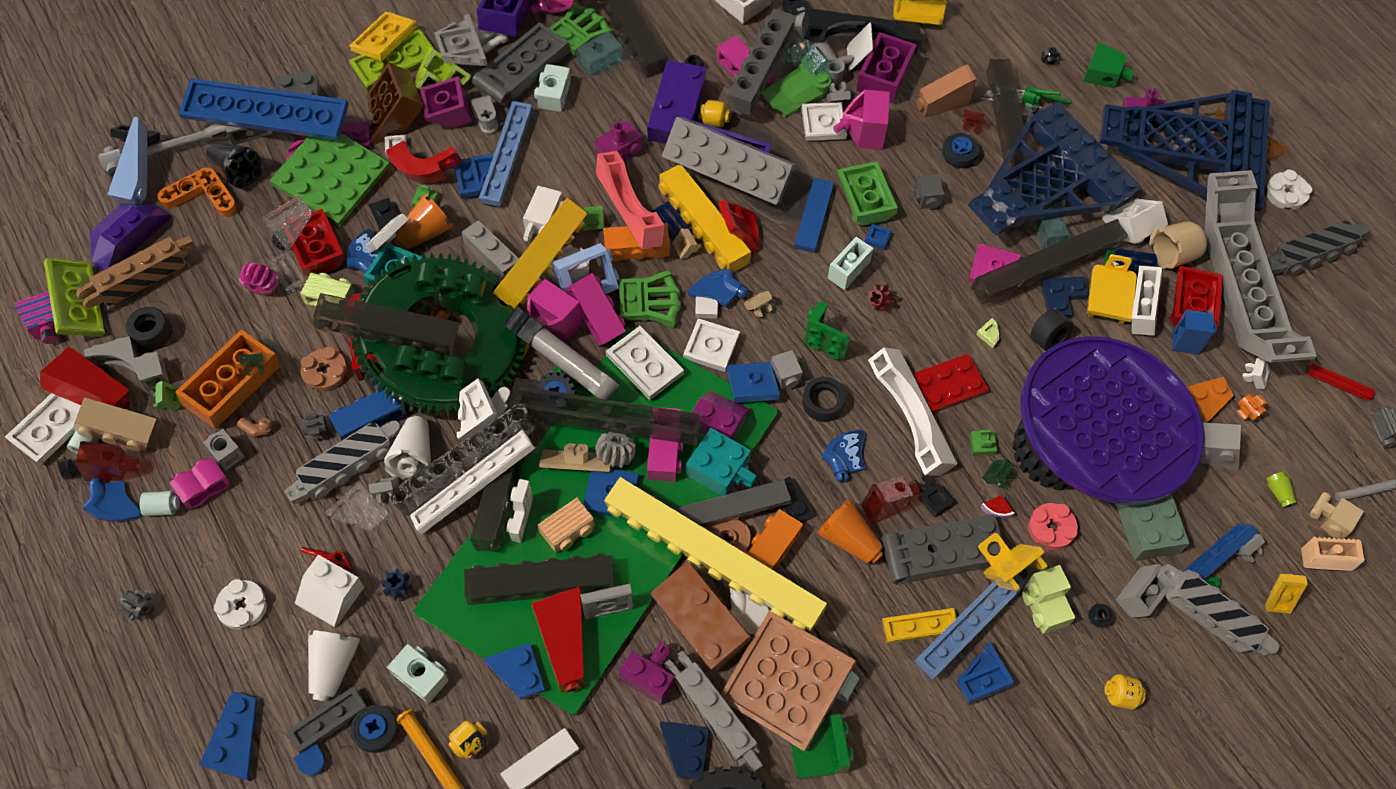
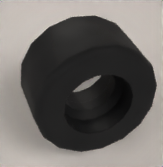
[125,307,172,350]
[1030,309,1074,351]

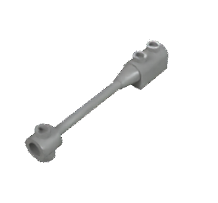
[98,123,273,177]

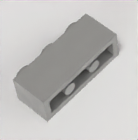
[462,220,519,281]

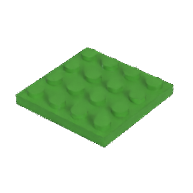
[269,133,390,227]

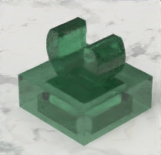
[238,352,266,376]
[982,459,1015,488]

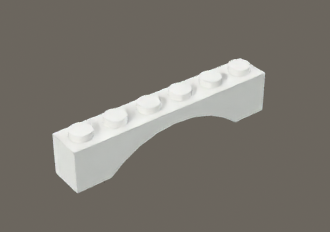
[868,347,957,476]

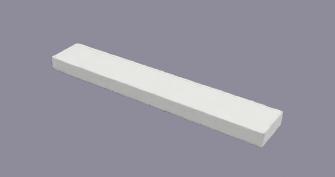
[410,430,535,535]

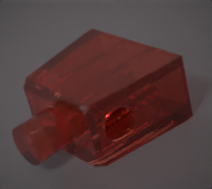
[76,441,139,481]
[861,475,919,524]

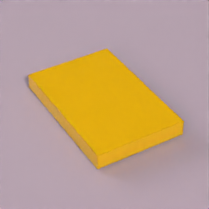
[349,12,418,61]

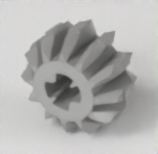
[595,431,636,467]

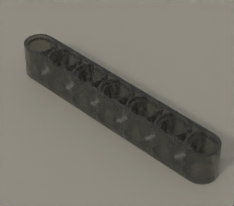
[389,404,537,515]

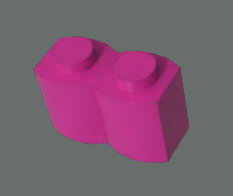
[170,457,230,510]

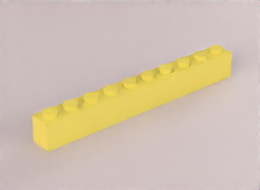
[604,477,827,633]

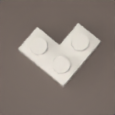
[507,479,533,543]

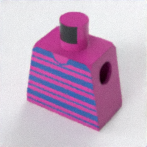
[14,291,57,344]

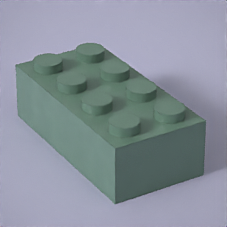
[1115,494,1189,561]

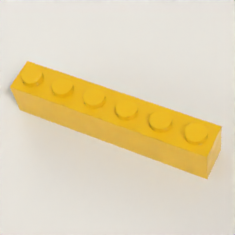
[658,164,751,273]
[493,198,587,309]

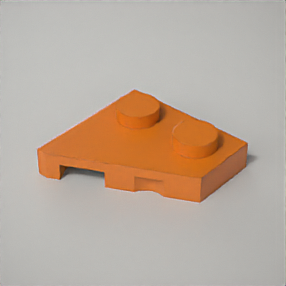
[1187,376,1234,423]

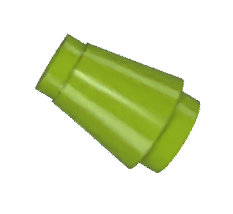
[1266,471,1296,507]

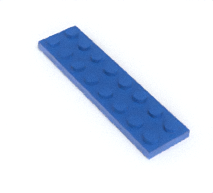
[179,78,349,140]

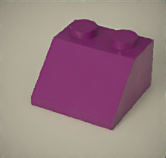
[420,76,472,128]
[689,391,751,440]

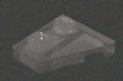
[262,195,313,251]
[325,482,391,533]

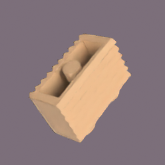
[538,498,595,553]
[1301,536,1364,571]

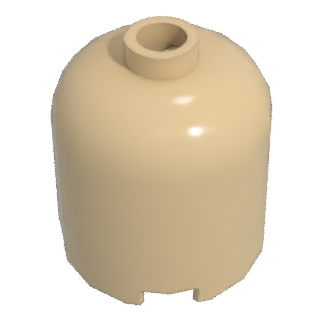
[1149,221,1207,269]

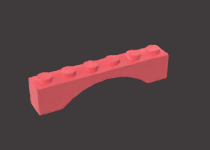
[596,151,665,250]

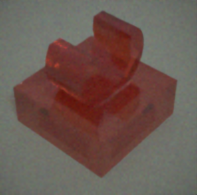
[962,109,985,133]

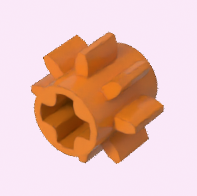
[1237,393,1267,421]

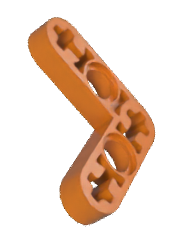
[158,168,237,217]

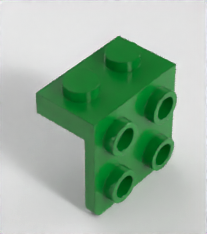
[804,301,850,360]
[790,714,853,779]

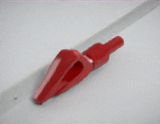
[301,546,354,572]

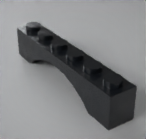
[802,8,922,55]

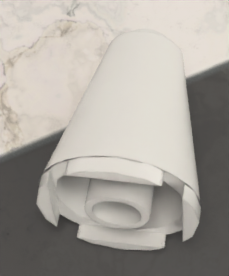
[384,416,431,482]
[308,630,360,701]

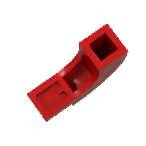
[385,140,463,184]

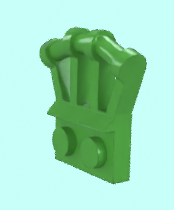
[549,2,615,56]
[619,270,681,328]

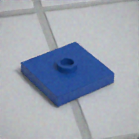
[726,362,780,403]
[583,469,639,519]

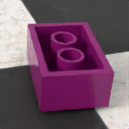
[856,32,917,103]

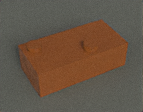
[650,561,753,672]

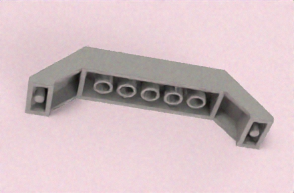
[1204,170,1317,363]

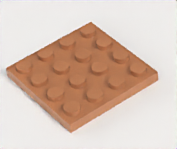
[720,611,857,752]

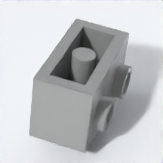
[1115,564,1168,618]

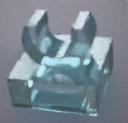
[802,46,829,76]

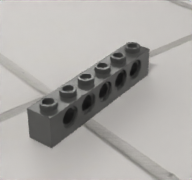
[725,9,796,115]

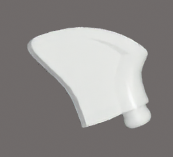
[730,588,769,636]

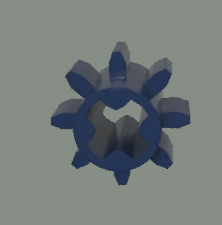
[380,568,413,601]

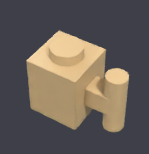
[1309,492,1364,540]

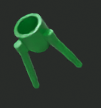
[1022,87,1071,108]

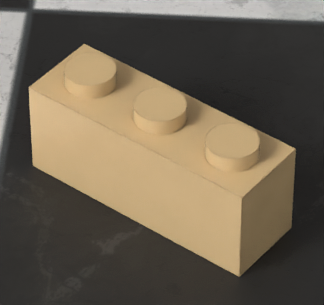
[74,398,156,451]

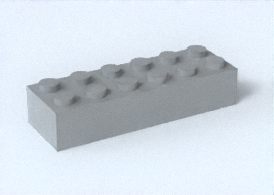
[662,117,796,205]

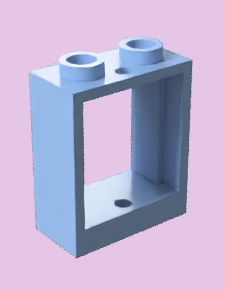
[552,243,619,294]

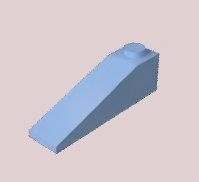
[108,117,147,204]

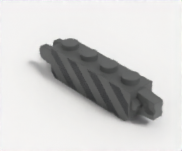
[1268,220,1371,277]

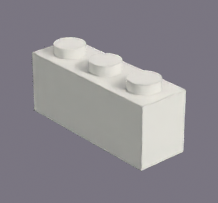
[1132,266,1162,335]

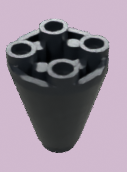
[206,143,263,189]

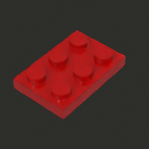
[912,353,989,414]

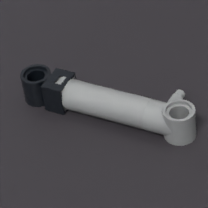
[782,0,854,86]
[503,307,620,403]

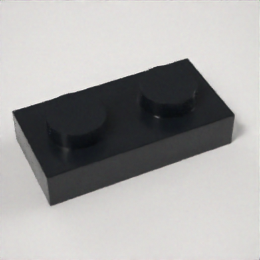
[111,124,160,146]
[369,198,397,231]
[780,476,814,523]

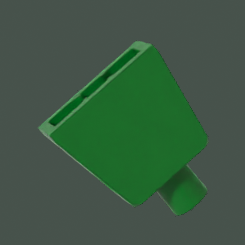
[1083,42,1135,88]

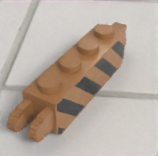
[76,236,196,309]

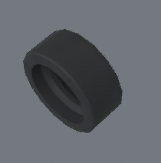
[802,376,846,422]

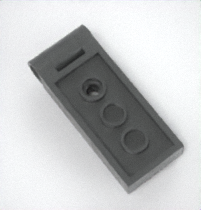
[472,22,569,106]
[880,515,1002,585]

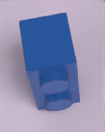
[1172,310,1217,355]

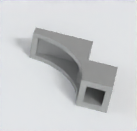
[84,336,169,391]

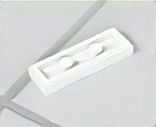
[500,728,580,789]

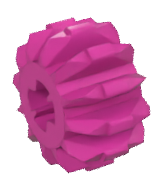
[239,262,279,295]

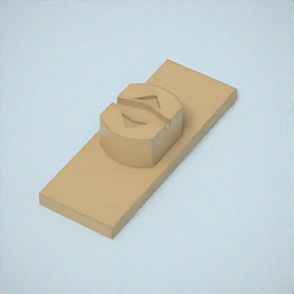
[539,443,611,472]

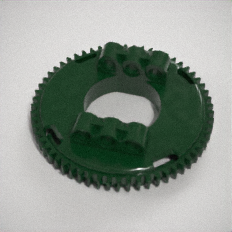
[350,253,526,416]

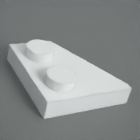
[457,379,498,442]

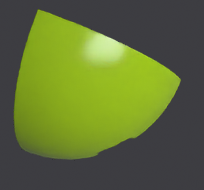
[415,47,472,89]

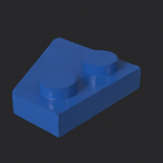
[455,153,493,199]
[483,643,545,700]

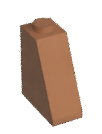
[916,64,976,117]

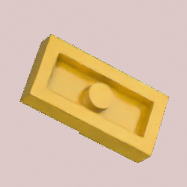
[1265,574,1308,614]

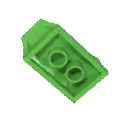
[761,59,832,118]
[837,161,898,225]

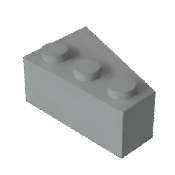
[1199,423,1241,471]

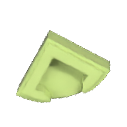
[976,318,999,348]

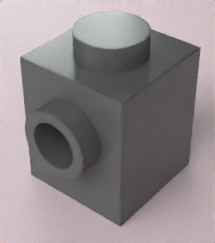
[914,174,944,209]

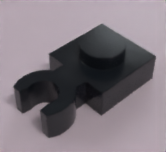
[912,474,953,517]

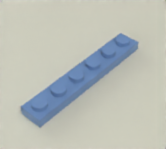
[479,101,533,207]
[914,574,1027,680]

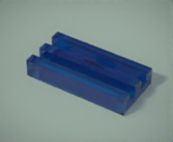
[651,201,692,242]
[1115,248,1158,274]

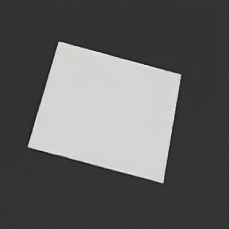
[847,22,873,72]

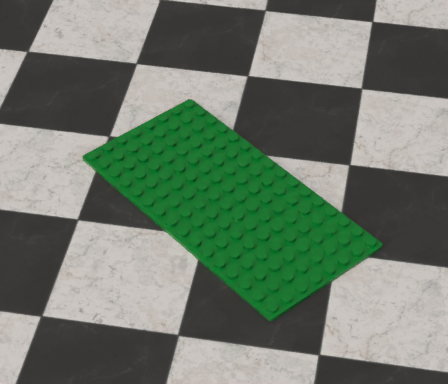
[414,328,777,715]

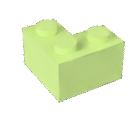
[1022,565,1075,634]

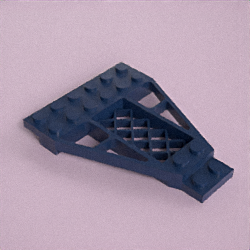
[1099,90,1270,212]
[968,101,1143,236]

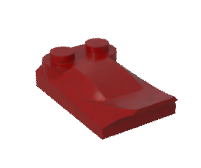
[282,208,345,277]
[1170,265,1223,330]

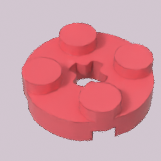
[1028,503,1078,550]

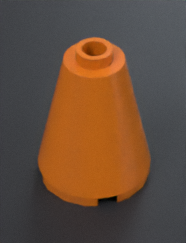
[393,194,454,251]
[816,498,883,564]

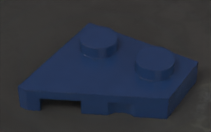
[660,721,709,780]

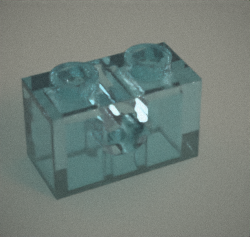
[576,31,623,77]

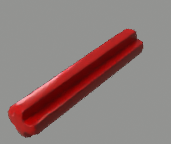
[1306,363,1375,401]

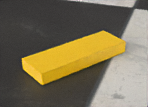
[882,608,957,644]

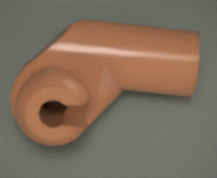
[237,417,272,437]

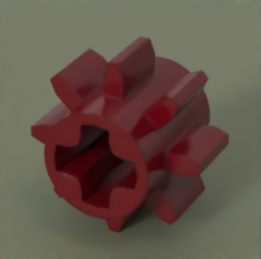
[868,285,895,311]

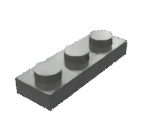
[286,687,366,753]

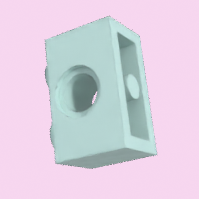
[534,64,571,112]
[828,237,873,290]
[387,644,449,704]

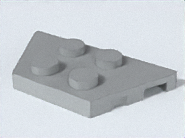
[434,14,487,66]

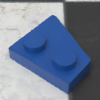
[956,642,1014,705]

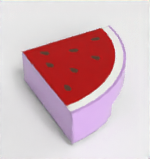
[981,494,1014,519]

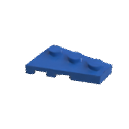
[199,691,258,782]

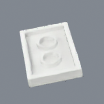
[606,326,684,400]
[5,393,81,466]

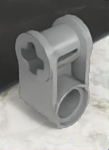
[470,95,498,135]

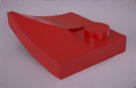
[718,198,759,253]

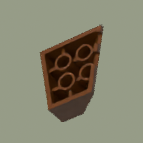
[368,62,423,144]

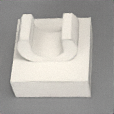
[1242,358,1270,389]

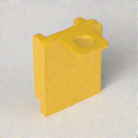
[893,0,947,25]
[1087,254,1136,324]
[978,533,1048,591]

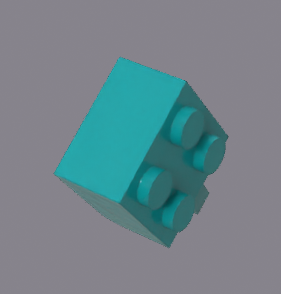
[686,428,756,496]

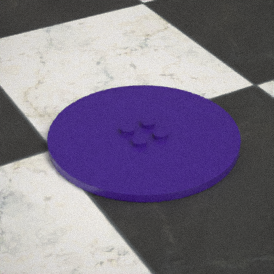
[1020,336,1204,505]

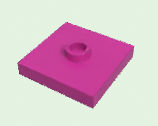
[968,244,1020,293]

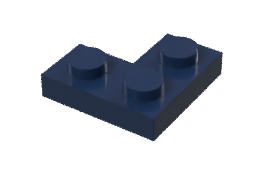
[1041,277,1089,319]

